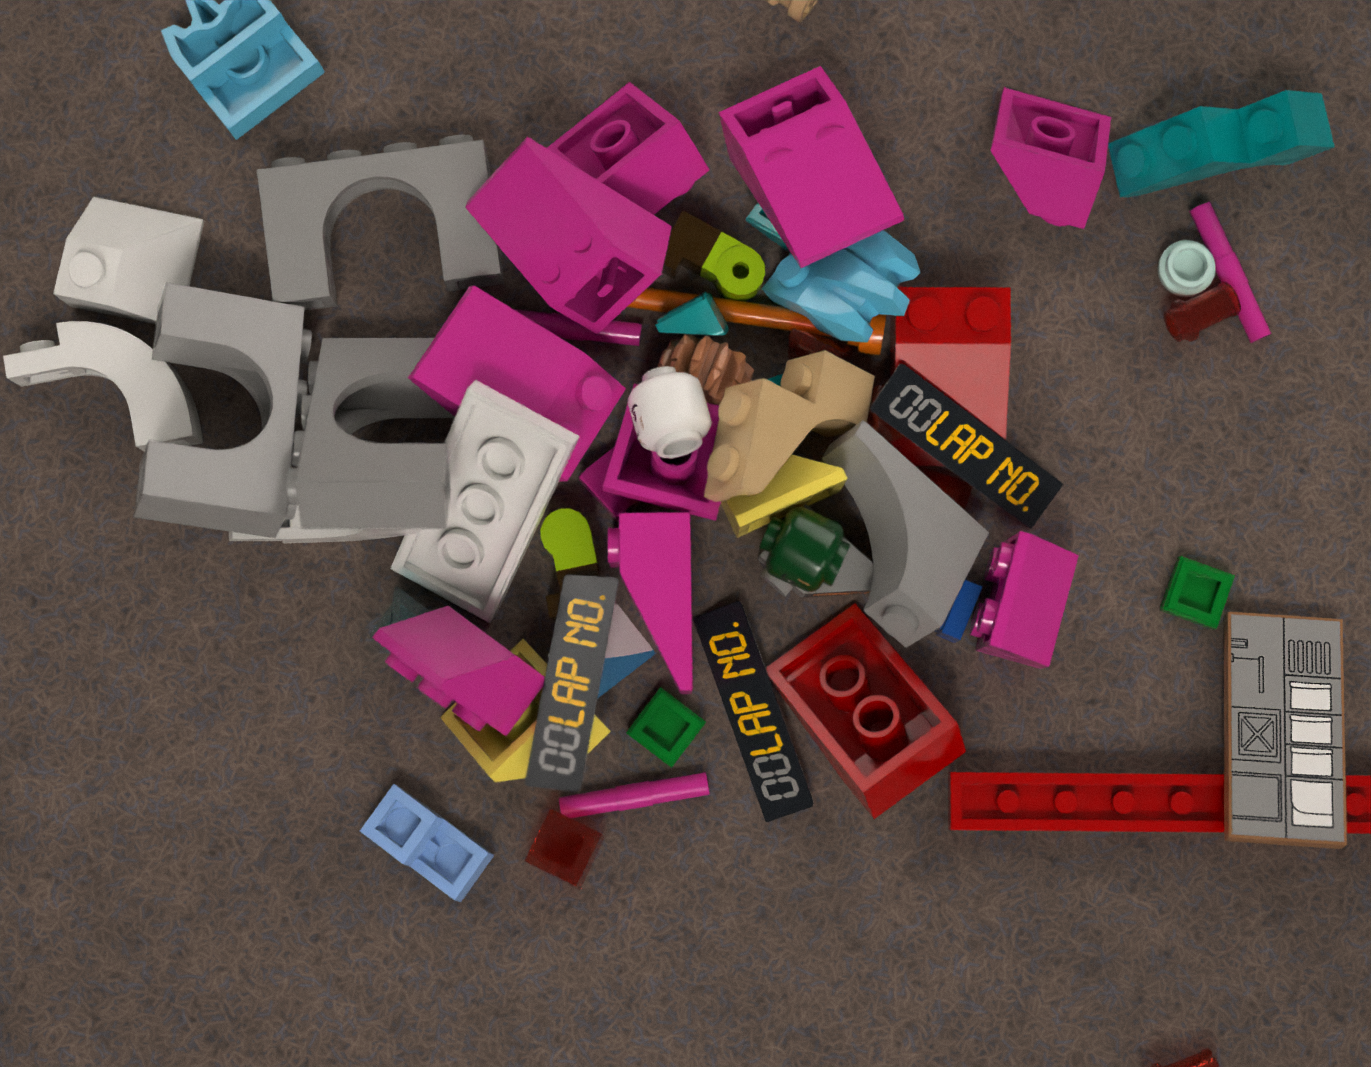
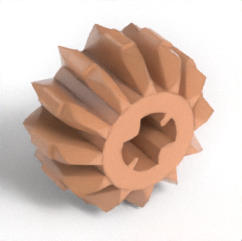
[658,334,754,406]

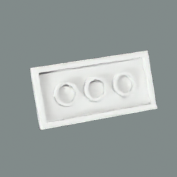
[390,380,580,623]

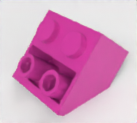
[970,531,1079,669]
[372,606,545,736]

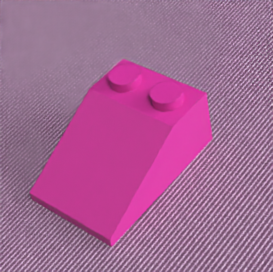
[408,285,626,482]
[608,512,692,694]

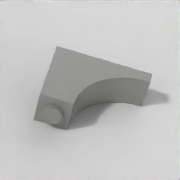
[821,420,989,648]

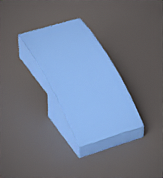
[360,784,494,902]

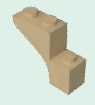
[704,351,875,502]

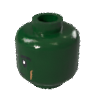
[759,506,850,592]

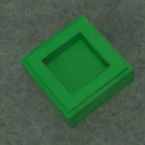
[1160,556,1235,630]
[626,687,706,768]

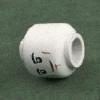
[628,366,712,458]

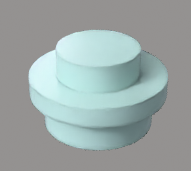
[1158,240,1215,297]

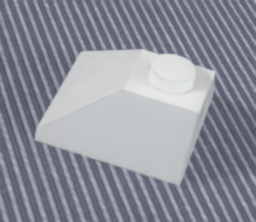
[53,197,204,324]

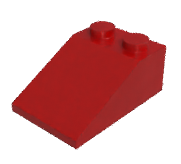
[890,287,1011,467]
[766,603,966,819]

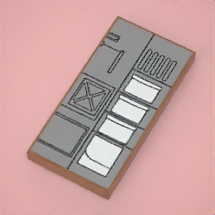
[1224,612,1347,849]

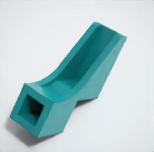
[1108,90,1335,198]

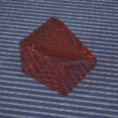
[524,809,605,890]

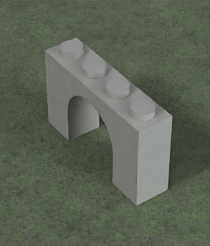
[257,135,504,311]
[134,282,312,538]
[287,338,455,529]

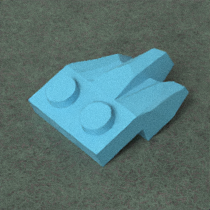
[161,0,325,140]
[762,230,921,342]

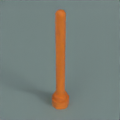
[627,288,886,355]

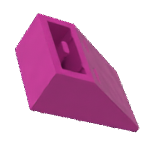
[719,66,904,268]
[465,137,672,335]

